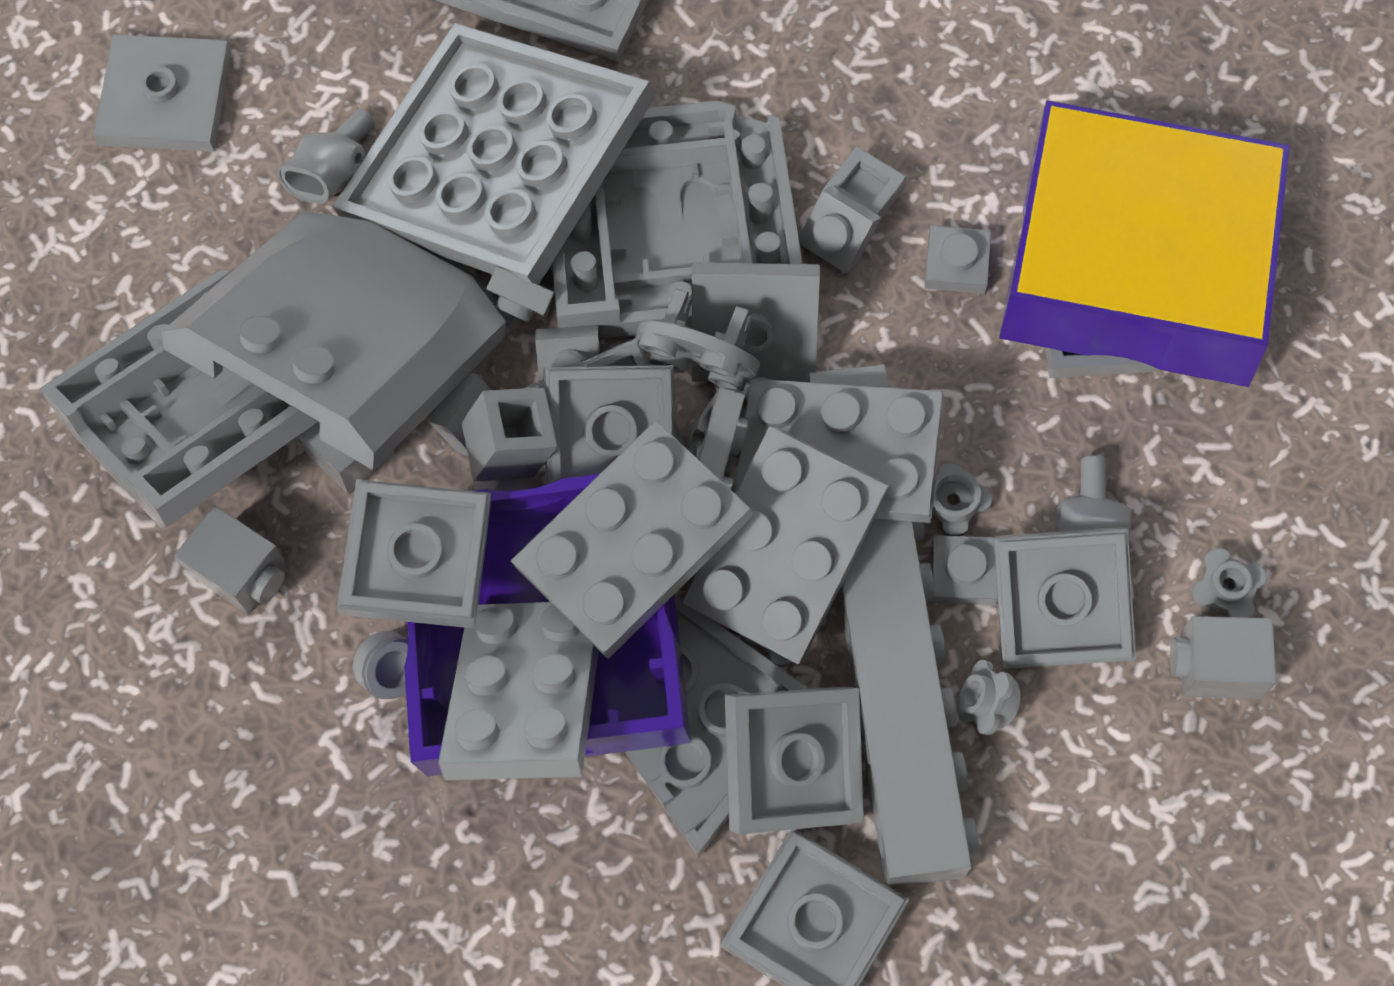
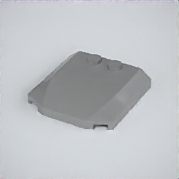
[552,101,803,339]
[162,211,506,470]
[40,270,319,528]

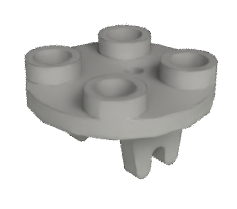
[636,288,760,391]

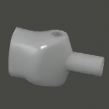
[277,109,375,204]
[1056,456,1132,539]

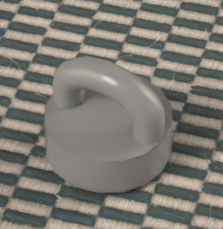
[353,631,408,699]

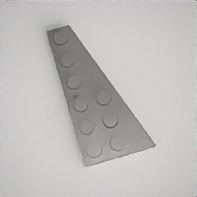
[494,479,809,859]

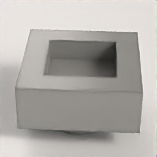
[823,146,907,217]
[798,186,882,273]
[924,225,991,294]
[486,266,555,323]
[535,325,601,380]
[428,373,491,457]
[931,535,998,605]

